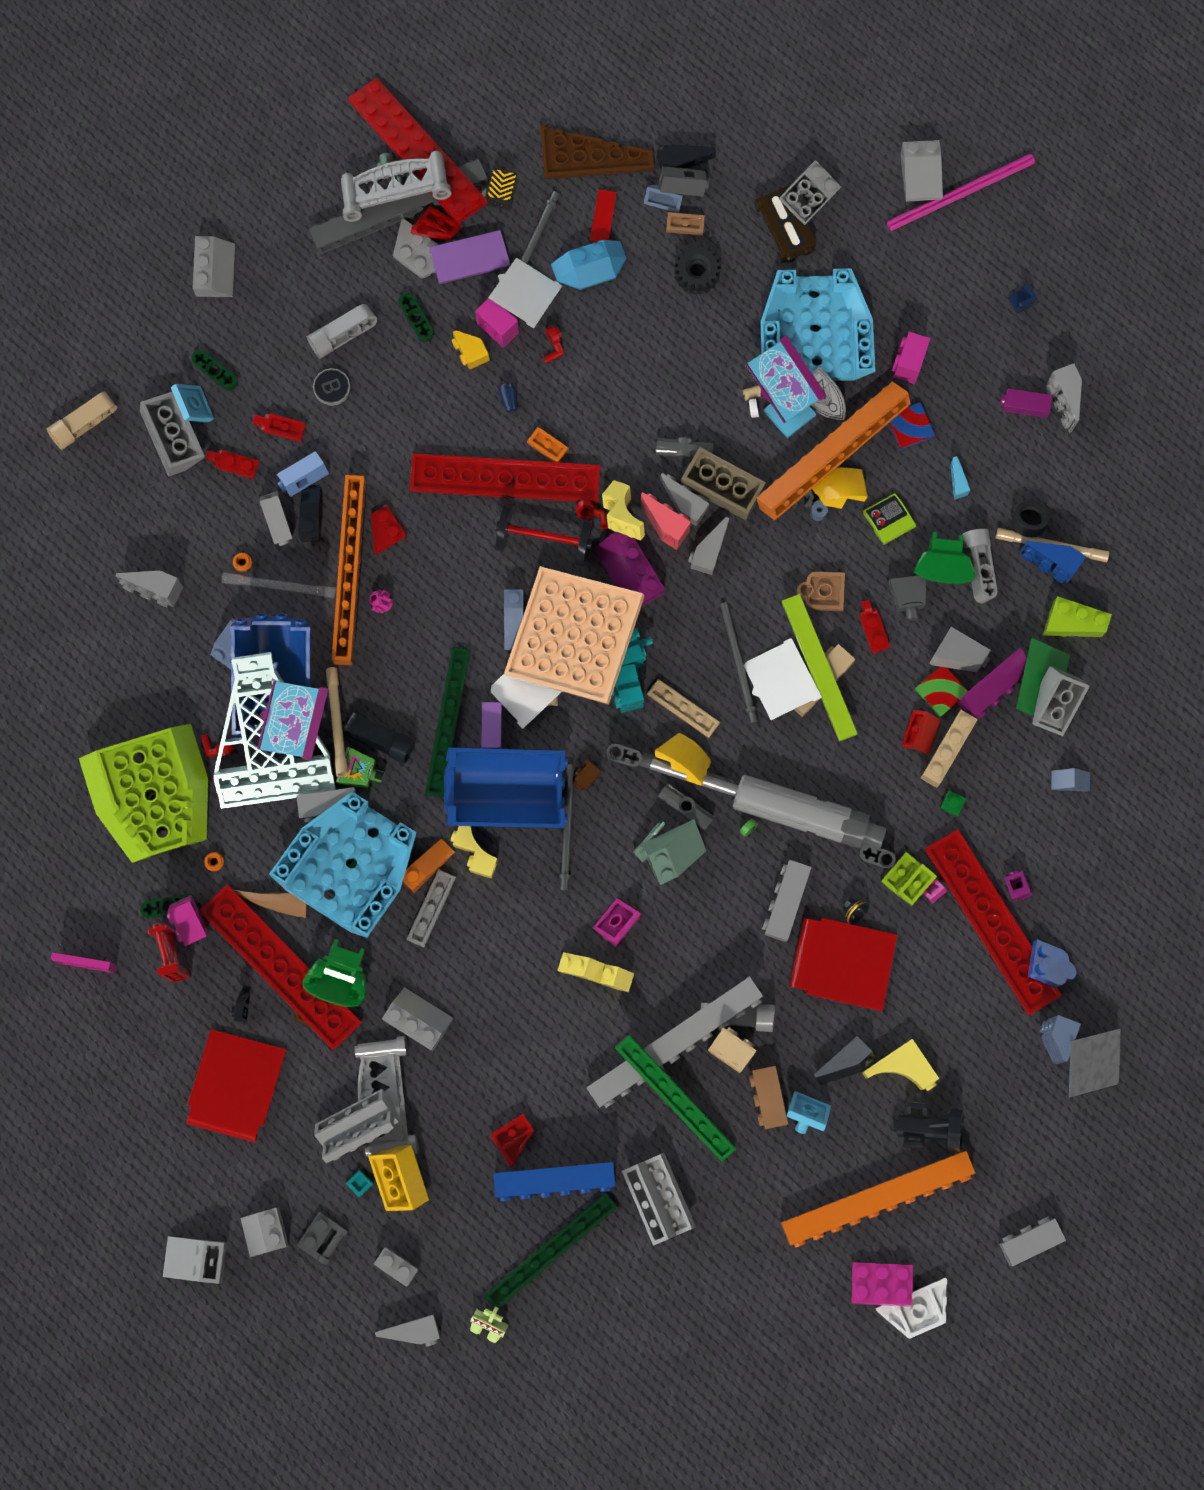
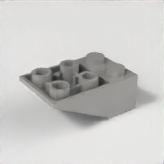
[779,160,841,225]
[1046,363,1082,433]
[116,570,183,608]
[163,1236,228,1284]

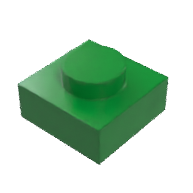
[940,790,966,816]

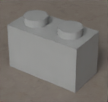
[374,1247,419,1287]

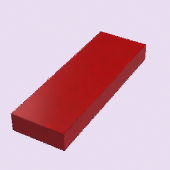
[590,189,616,243]

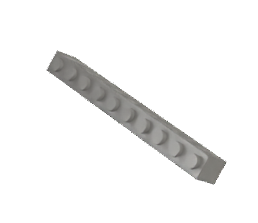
[587,977,764,1108]

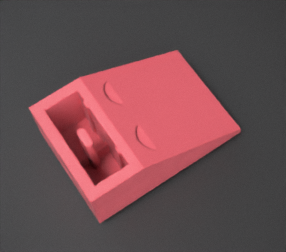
[640,492,691,550]

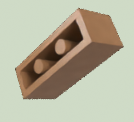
[749,1066,788,1130]

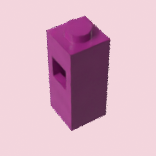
[1000,388,1052,418]

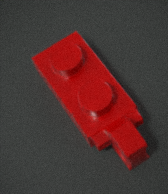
[252,413,306,442]
[205,450,260,480]
[859,600,890,654]

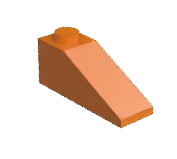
[403,839,455,893]

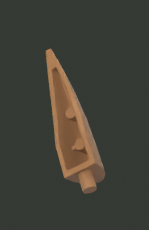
[233,890,309,918]

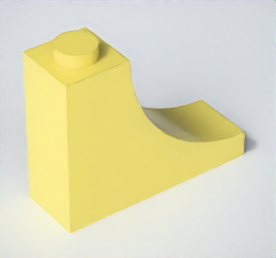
[862,1039,939,1091]

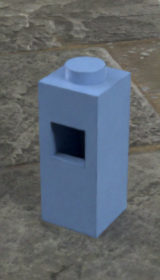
[277,451,329,497]

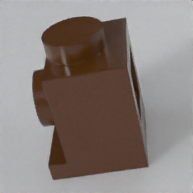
[572,759,601,791]

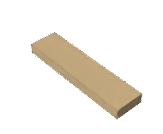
[647,679,720,738]

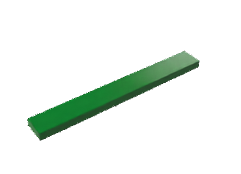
[615,1034,736,1162]

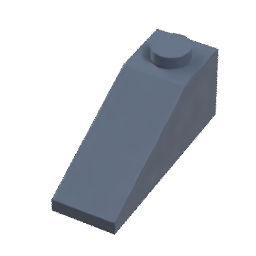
[504,590,524,650]

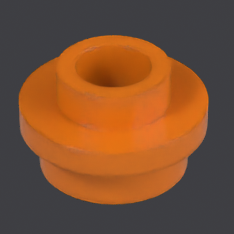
[233,553,252,572]
[204,852,224,871]

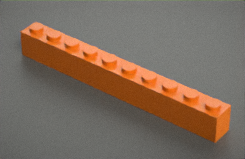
[757,381,910,521]
[332,475,366,665]
[781,1151,975,1248]

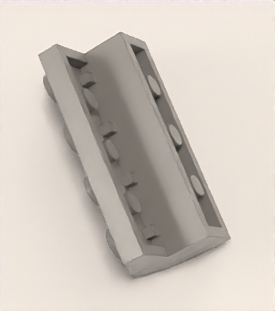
[314,1089,399,1164]
[622,1153,696,1246]

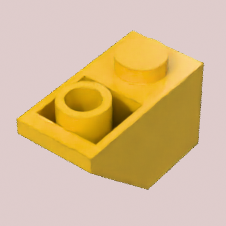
[451,331,490,370]

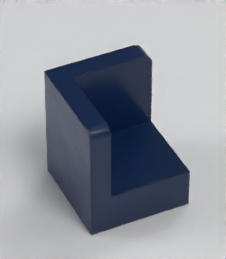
[1008,283,1037,314]

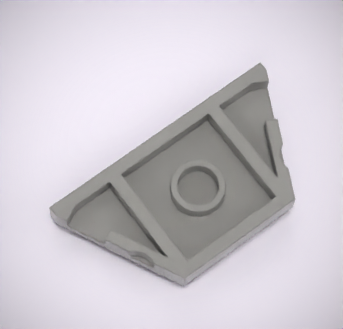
[393,218,438,279]

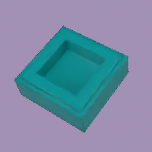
[346,1170,374,1198]

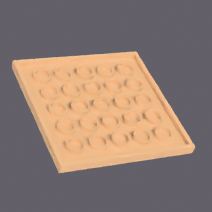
[504,567,645,705]

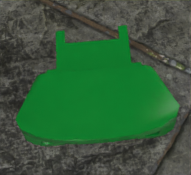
[912,532,976,584]
[302,939,366,1007]

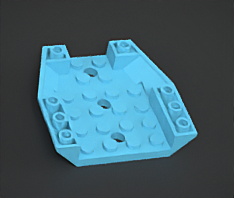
[761,269,875,381]
[269,792,416,938]

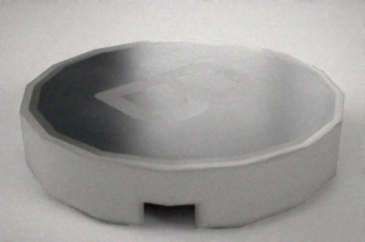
[313,368,351,406]

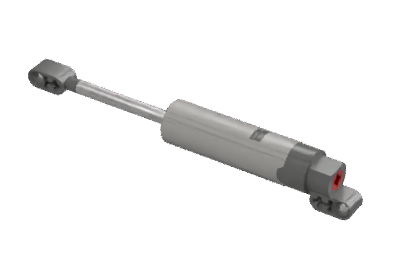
[607,744,896,868]

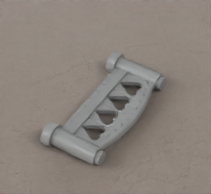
[341,151,451,222]
[355,1036,418,1156]

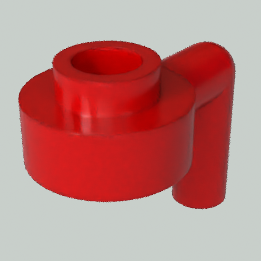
[543,325,564,364]
[575,500,608,529]
[201,734,236,758]

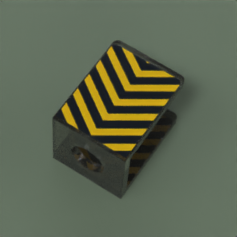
[487,168,517,211]

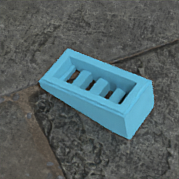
[951,456,971,500]

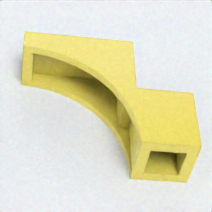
[602,480,645,540]
[451,826,498,879]
[558,952,634,992]

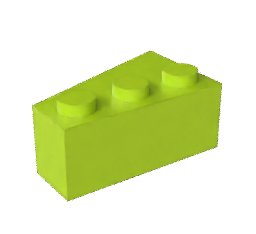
[1042,596,1112,637]

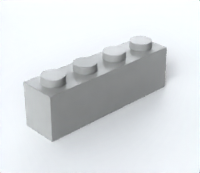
[762,860,811,942]

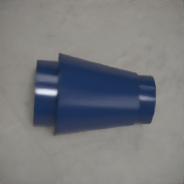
[498,383,517,412]

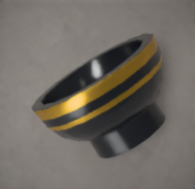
[843,898,869,925]

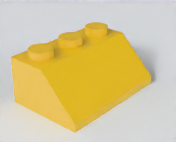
[368,1145,429,1211]

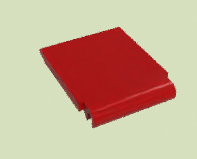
[789,918,897,1011]
[187,1029,286,1143]

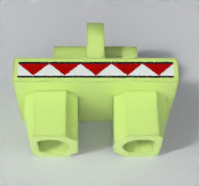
[470,1307,508,1343]

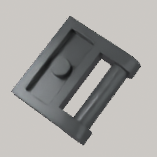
[297,1212,349,1266]

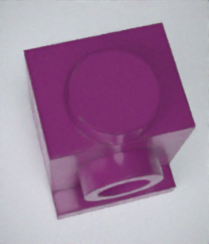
[1005,870,1034,902]

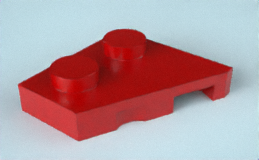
[410,206,461,241]
[371,504,407,555]
[490,1113,534,1168]

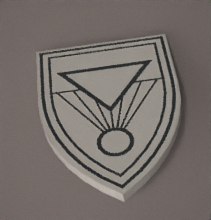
[810,366,846,420]

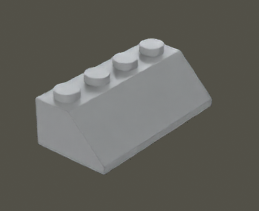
[140,392,205,477]

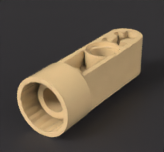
[46,392,117,450]

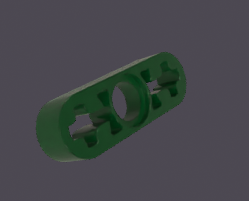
[399,293,434,342]
[191,350,238,391]
[140,894,197,919]

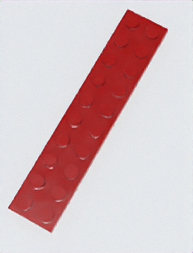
[348,77,488,224]
[410,454,600,503]
[924,829,1062,1016]
[199,884,362,1050]

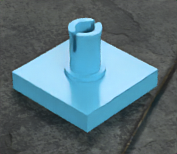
[171,384,214,422]
[764,404,816,439]
[787,1091,831,1134]

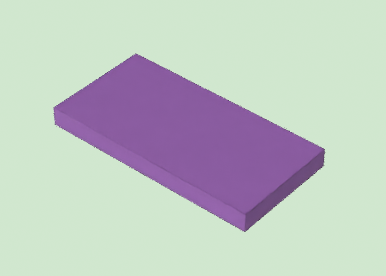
[429,230,510,284]

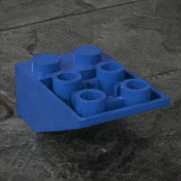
[1019,541,1086,584]

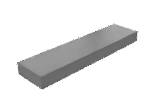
[406,869,456,948]

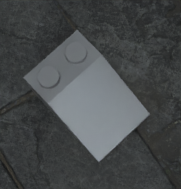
[900,140,943,201]
[1032,666,1090,736]

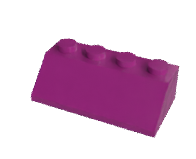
[594,532,665,607]
[957,648,1027,719]

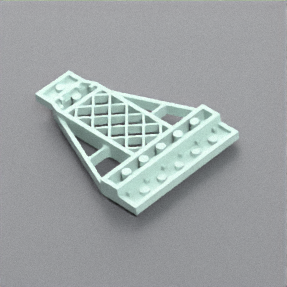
[213,652,336,809]

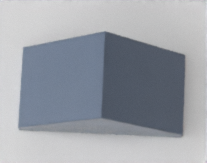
[1051,768,1090,792]

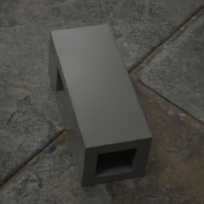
[659,166,709,197]

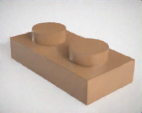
[666,212,705,236]

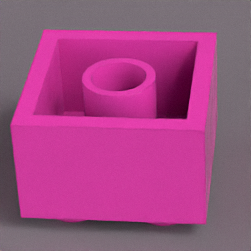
[475,298,519,348]
[892,332,930,384]
[167,895,208,946]

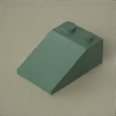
[641,819,706,885]

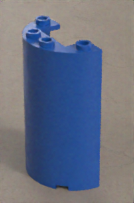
[231,613,310,738]
[444,748,568,828]

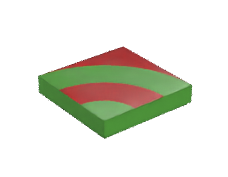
[914,667,968,717]

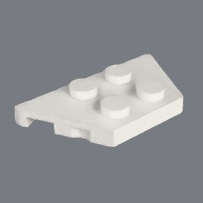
[875,1278,947,1339]

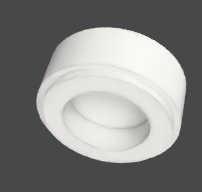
[749,398,759,418]

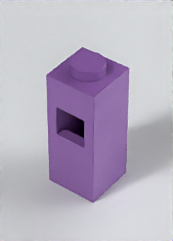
[481,702,502,749]

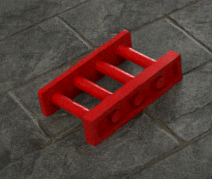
[147,923,191,983]

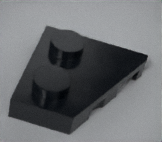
[231,986,251,1024]

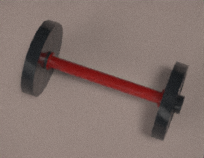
[496,503,593,567]

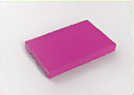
[51,952,117,973]

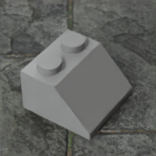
[240,1207,289,1257]

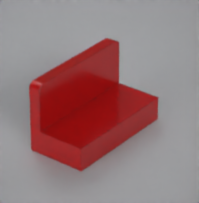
[901,710,940,755]

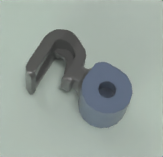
[793,490,828,521]

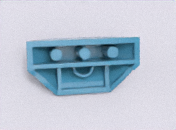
[551,240,627,290]

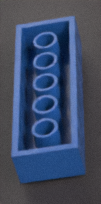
[493,1162,615,1201]

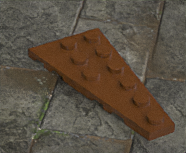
[540,125,654,179]

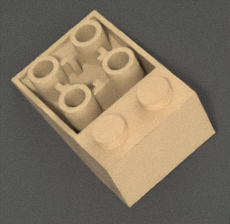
[708,1027,757,1073]

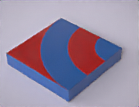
[888,402,935,450]

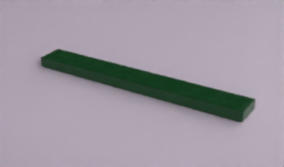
[424,647,471,798]
[483,1192,618,1309]

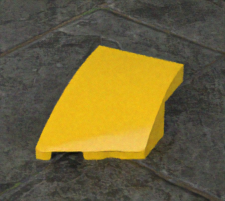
[812,467,868,509]
[655,733,711,786]

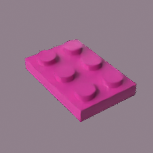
[852,1262,913,1307]

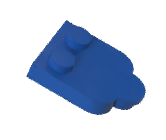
[1028,939,1076,987]

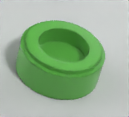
[740,819,758,837]

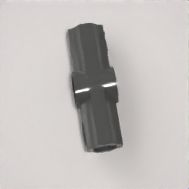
[656,437,713,461]
[658,783,715,830]

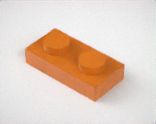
[527,427,568,462]

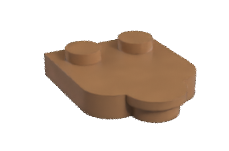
[797,572,845,611]

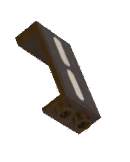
[754,186,816,263]

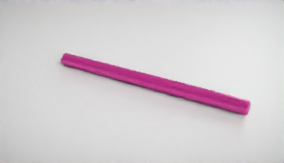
[887,154,1035,231]

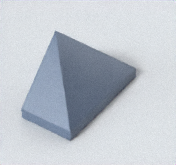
[643,185,683,213]

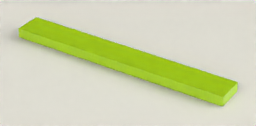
[782,594,857,742]

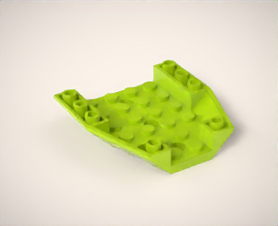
[79,724,208,863]

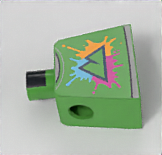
[336,747,385,788]

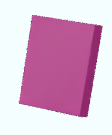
[593,898,641,947]

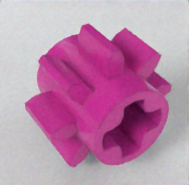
[369,589,393,614]

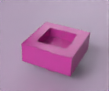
[923,878,947,904]

